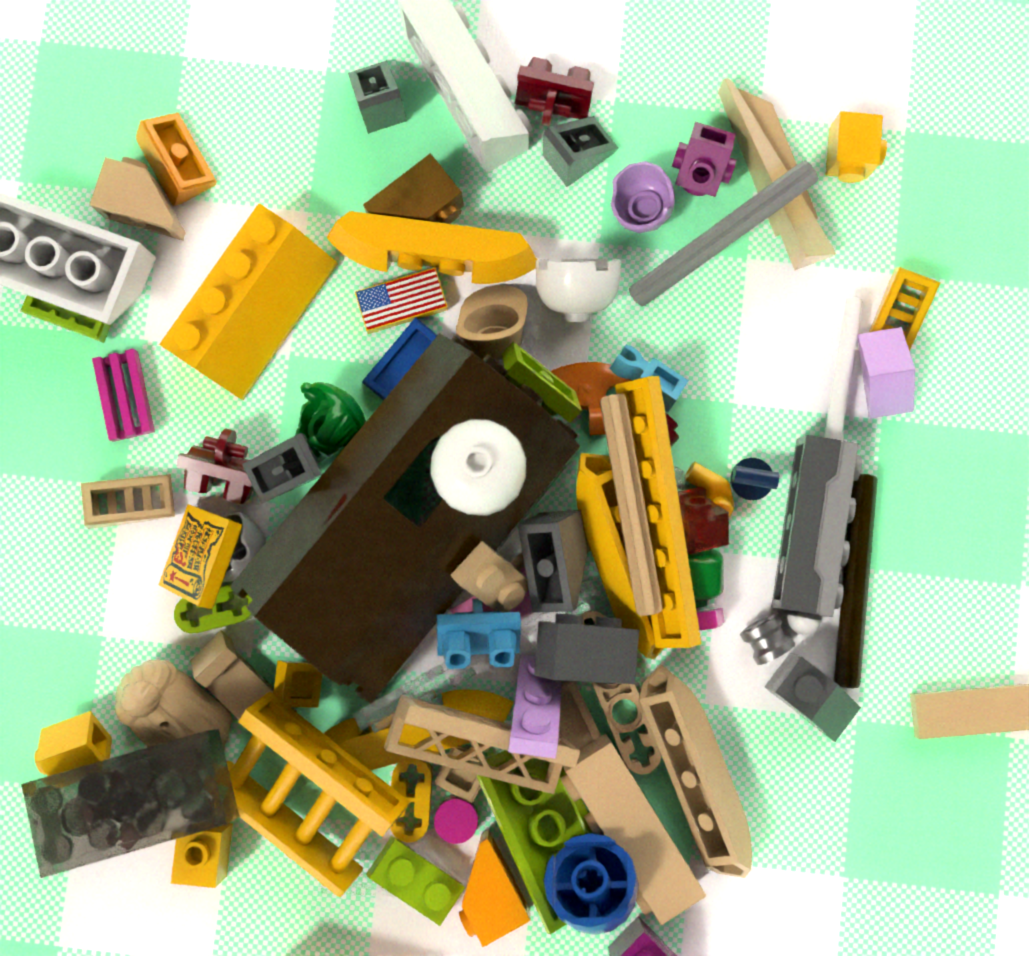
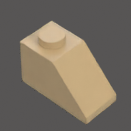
[89,157,186,241]

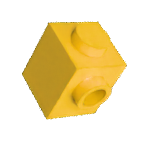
[825,111,887,183]
[34,711,112,789]
[171,814,233,888]

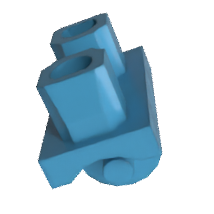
[437,599,521,669]

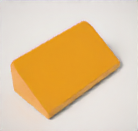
[136,112,217,206]

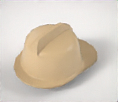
[456,285,528,362]

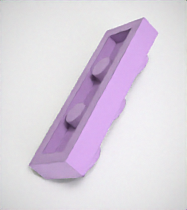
[508,655,562,759]

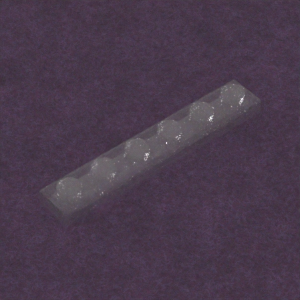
[353,579,597,733]

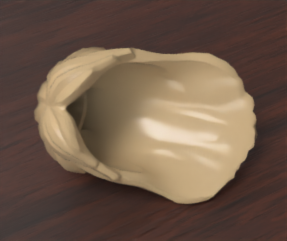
[115,659,232,774]

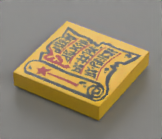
[158,504,242,610]

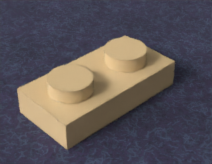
[450,541,529,613]

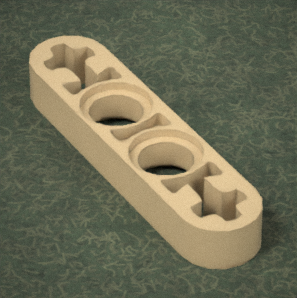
[579,610,661,774]

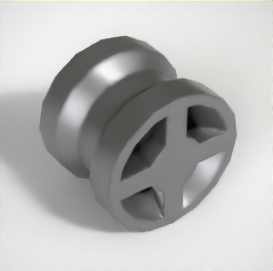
[739,613,796,665]

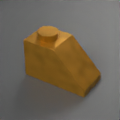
[363,153,464,224]

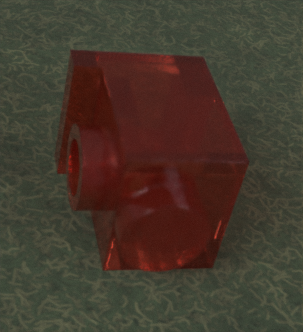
[678,486,729,554]

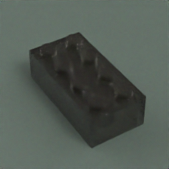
[21,729,240,879]

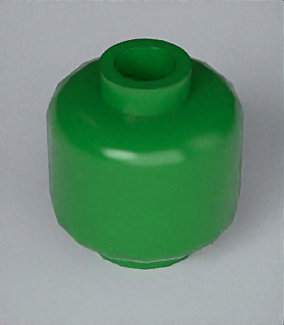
[686,541,724,608]

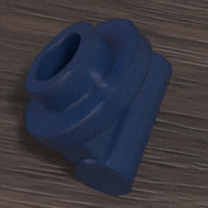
[730,458,780,501]

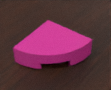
[697,608,725,630]

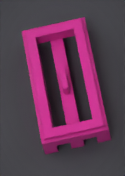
[92,349,155,442]

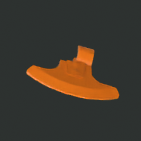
[551,362,632,435]

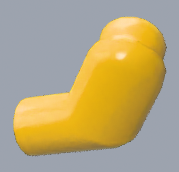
[684,461,734,521]

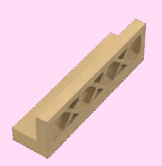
[384,694,580,794]

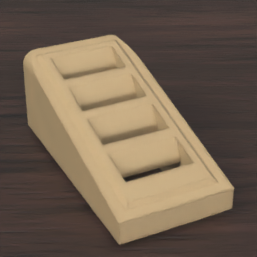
[81,474,175,529]

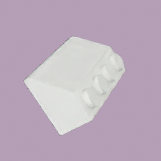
[397,0,532,174]
[0,192,156,325]

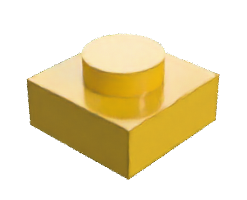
[273,660,323,708]

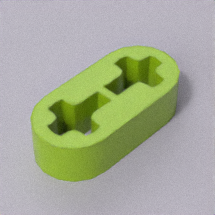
[174,584,253,634]

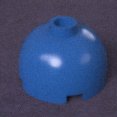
[544,833,639,935]

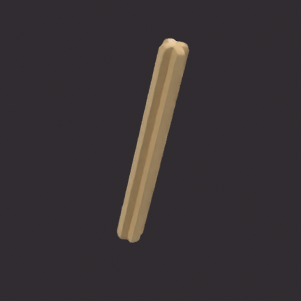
[600,394,663,616]

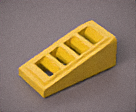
[869,267,941,351]

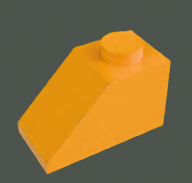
[459,829,531,947]

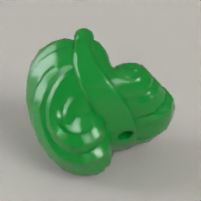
[295,382,366,463]

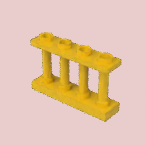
[202,691,410,897]

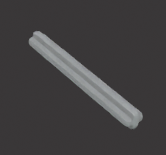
[629,160,819,307]

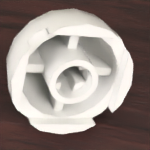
[536,258,621,322]
[431,420,526,515]

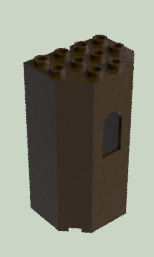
[230,333,580,704]

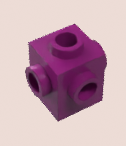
[672,121,737,197]

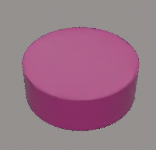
[434,796,479,844]

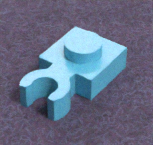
[609,344,689,412]

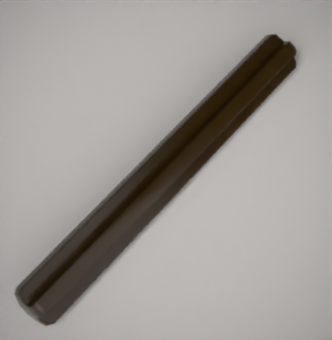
[834,474,878,689]

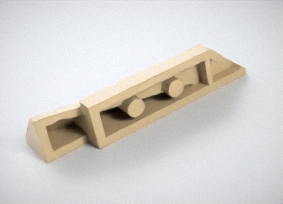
[718,78,836,271]

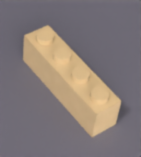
[560,733,707,926]

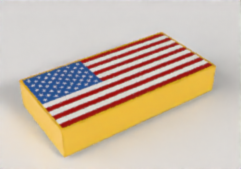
[354,267,448,334]

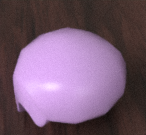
[610,161,675,234]

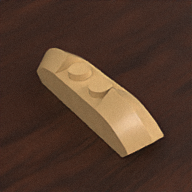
[639,664,752,878]

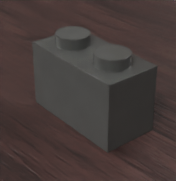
[534,613,639,684]

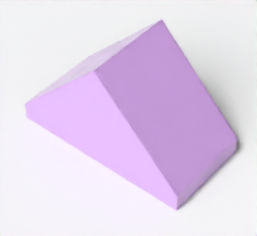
[857,327,915,419]

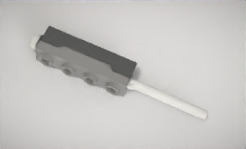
[771,297,863,635]

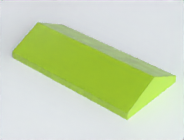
[476,748,594,935]

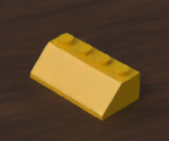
[159,203,338,400]

